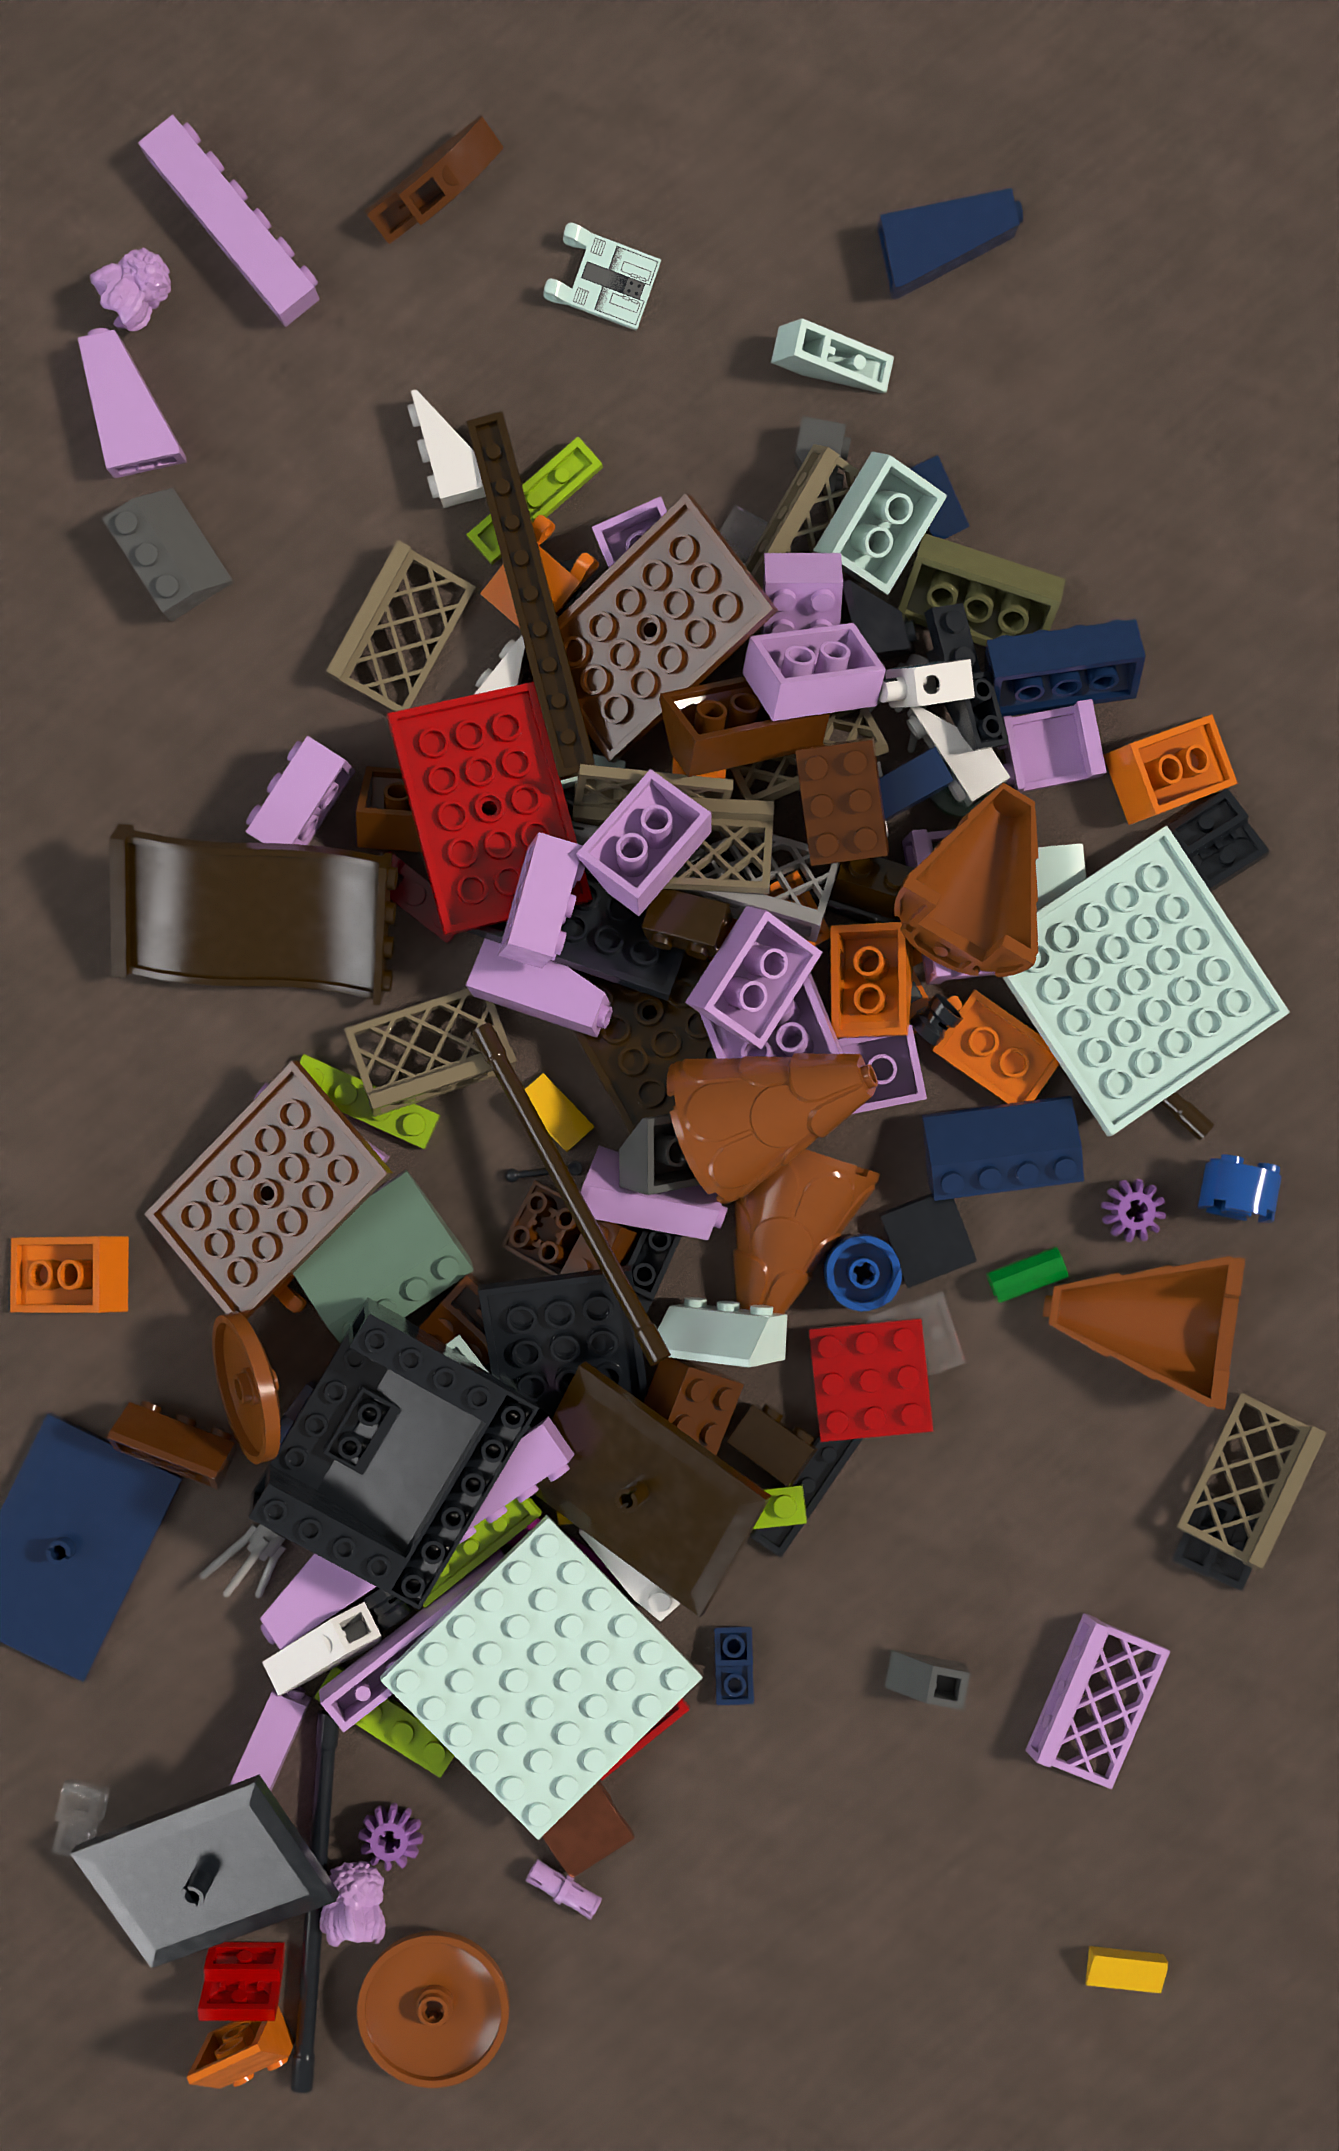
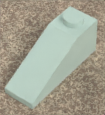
[771,318,894,394]

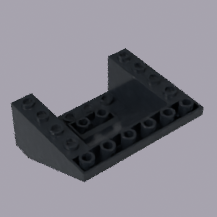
[249,1297,539,1610]

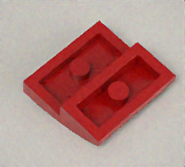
[198,1942,285,2021]

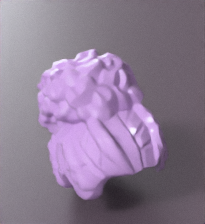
[90,248,171,331]
[320,1861,386,1947]

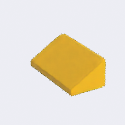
[525,1073,595,1152]
[1085,1946,1168,1993]

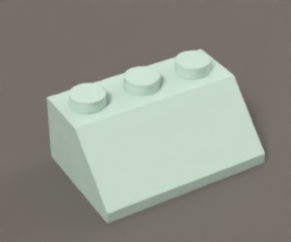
[658,1297,787,1368]

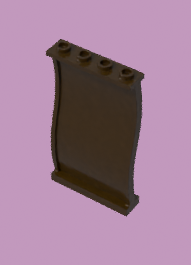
[109,823,398,1006]

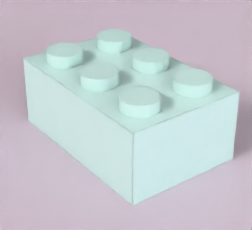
[813,452,947,595]

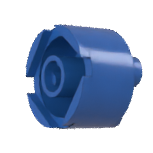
[1198,1154,1282,1223]
[823,1234,902,1312]

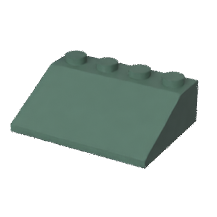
[293,1170,474,1343]

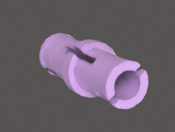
[525,1859,602,1920]

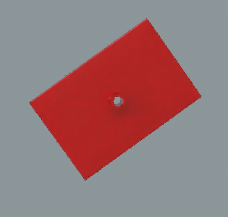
[387,682,592,936]

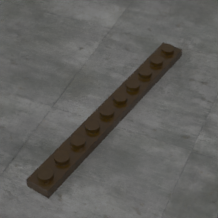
[466,411,596,780]

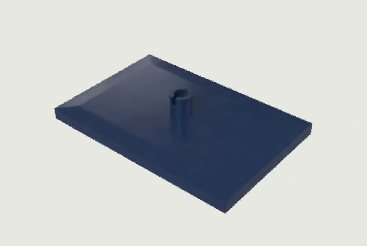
[0,1412,184,1682]

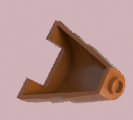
[894,783,1039,977]
[667,1053,878,1204]
[733,1149,880,1314]
[1043,1256,1246,1410]

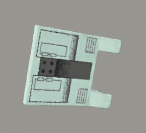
[544,223,661,331]

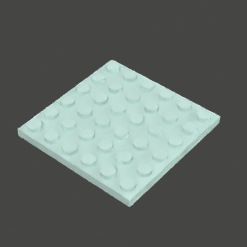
[1003,825,1290,1137]
[380,1515,703,1840]

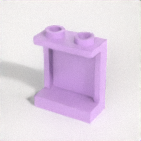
[998,699,1107,793]

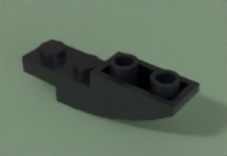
[924,603,1009,751]
[627,1228,682,1313]

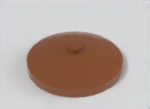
[212,1311,281,1464]
[357,1930,510,2088]

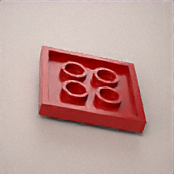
[809,1317,934,1442]

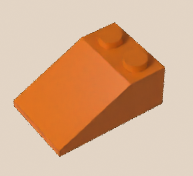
[1103,714,1238,825]
[830,922,913,1039]
[10,1236,129,1313]
[186,2006,295,2089]

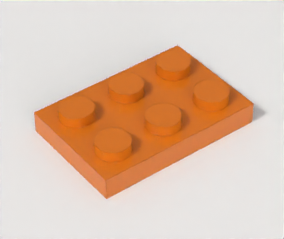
[931,989,1059,1104]

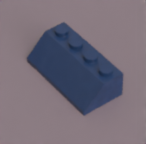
[984,619,1146,717]
[922,1096,1084,1201]

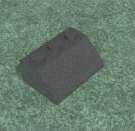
[102,488,234,622]
[619,1114,700,1195]

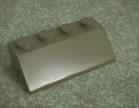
[898,533,1066,646]

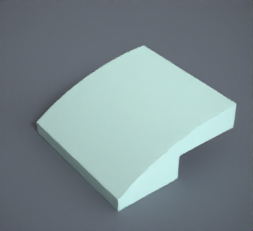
[1036,844,1087,911]

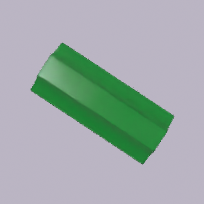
[986,1247,1069,1303]

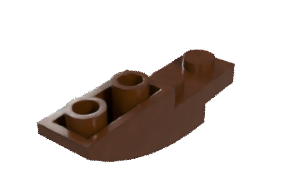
[365,115,504,245]

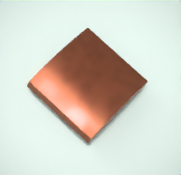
[542,1781,635,1878]

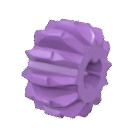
[1101,1179,1166,1242]
[358,1802,424,1871]

